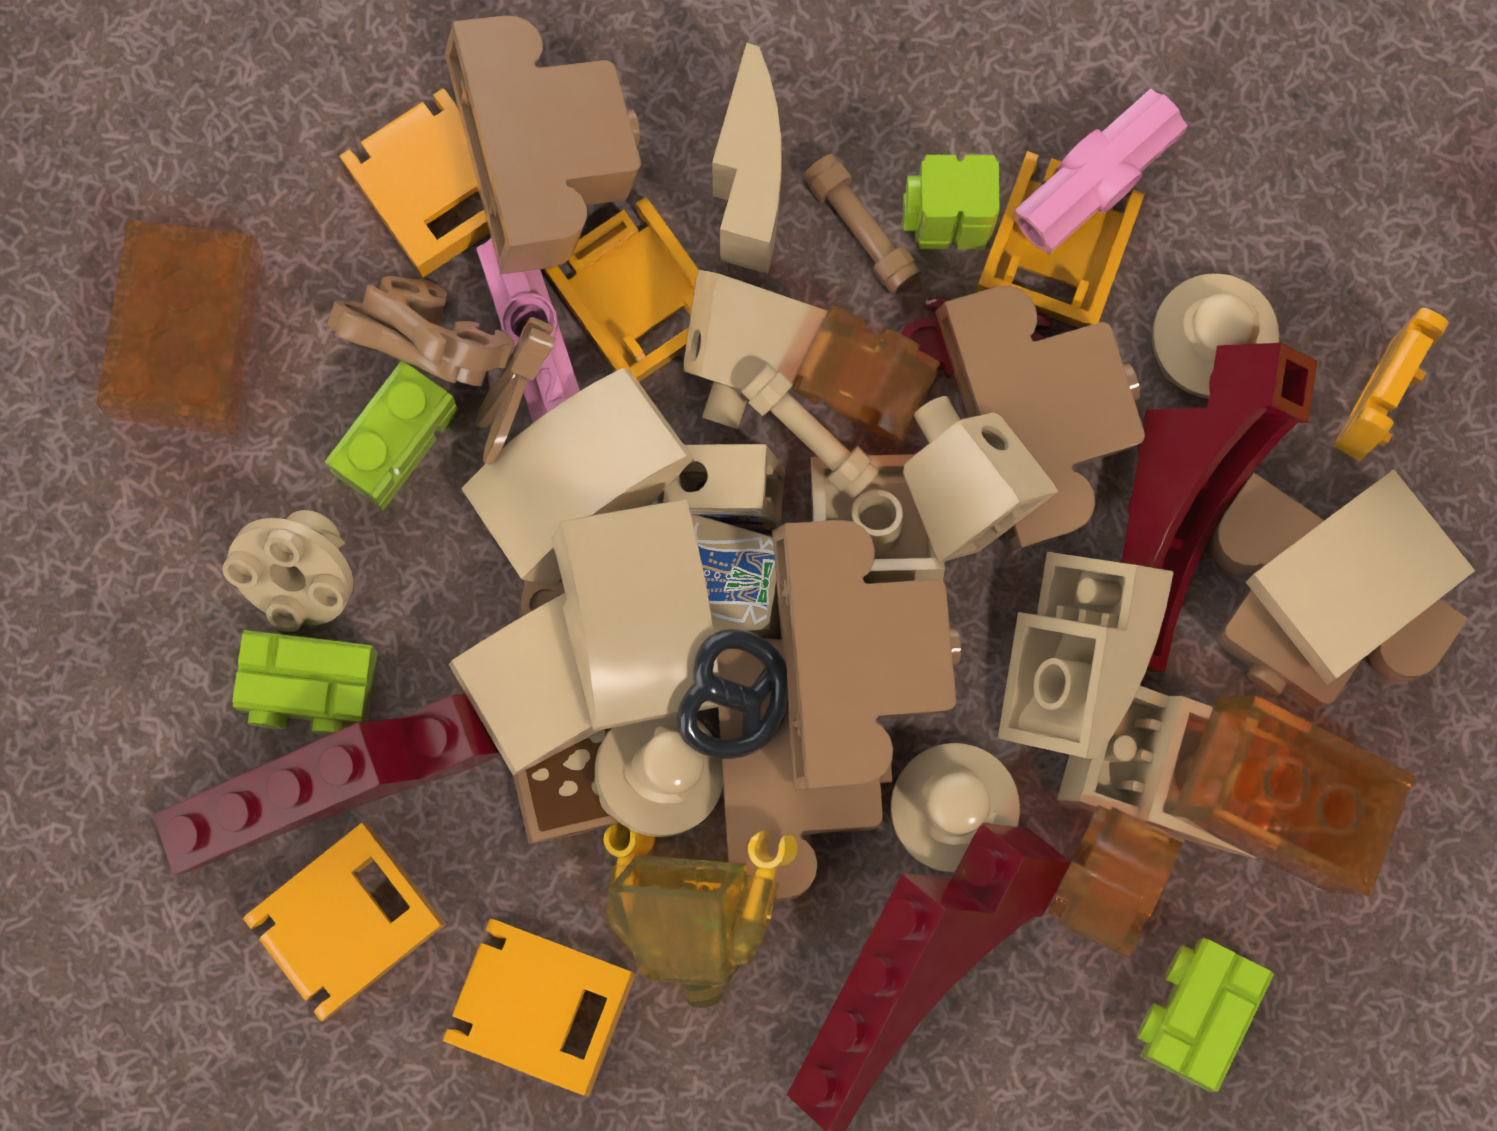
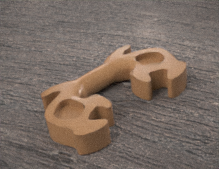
[361,276,514,372]
[327,300,487,386]

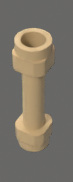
[741,364,879,498]

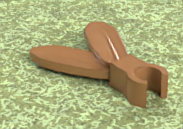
[475,317,556,465]

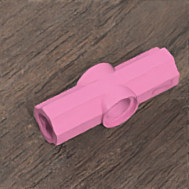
[1012,89,1188,255]
[476,238,580,423]

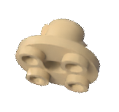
[1152,274,1279,399]
[222,510,353,632]
[595,715,723,837]
[890,743,1020,873]

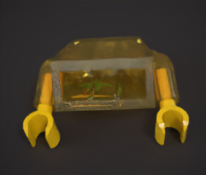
[603,823,797,1008]

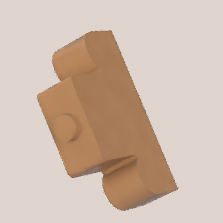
[445,15,641,275]
[935,286,1145,552]
[1210,473,1469,710]
[772,520,961,791]
[717,639,892,905]

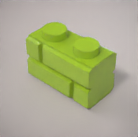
[902,155,1000,250]
[325,360,458,511]
[232,630,378,735]
[1137,938,1274,1092]

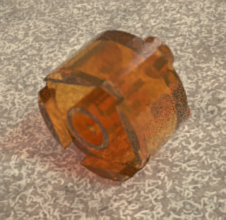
[790,306,940,443]
[1048,805,1184,958]

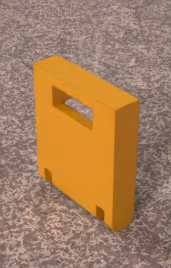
[339,88,490,278]
[976,151,1145,328]
[543,197,699,382]
[1333,308,1449,461]
[243,822,446,1022]
[442,918,636,1097]

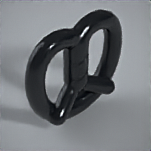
[677,629,788,759]

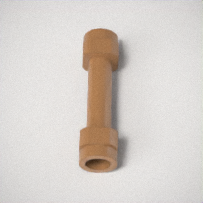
[803,154,922,295]

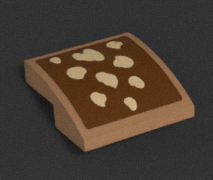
[513,728,620,844]

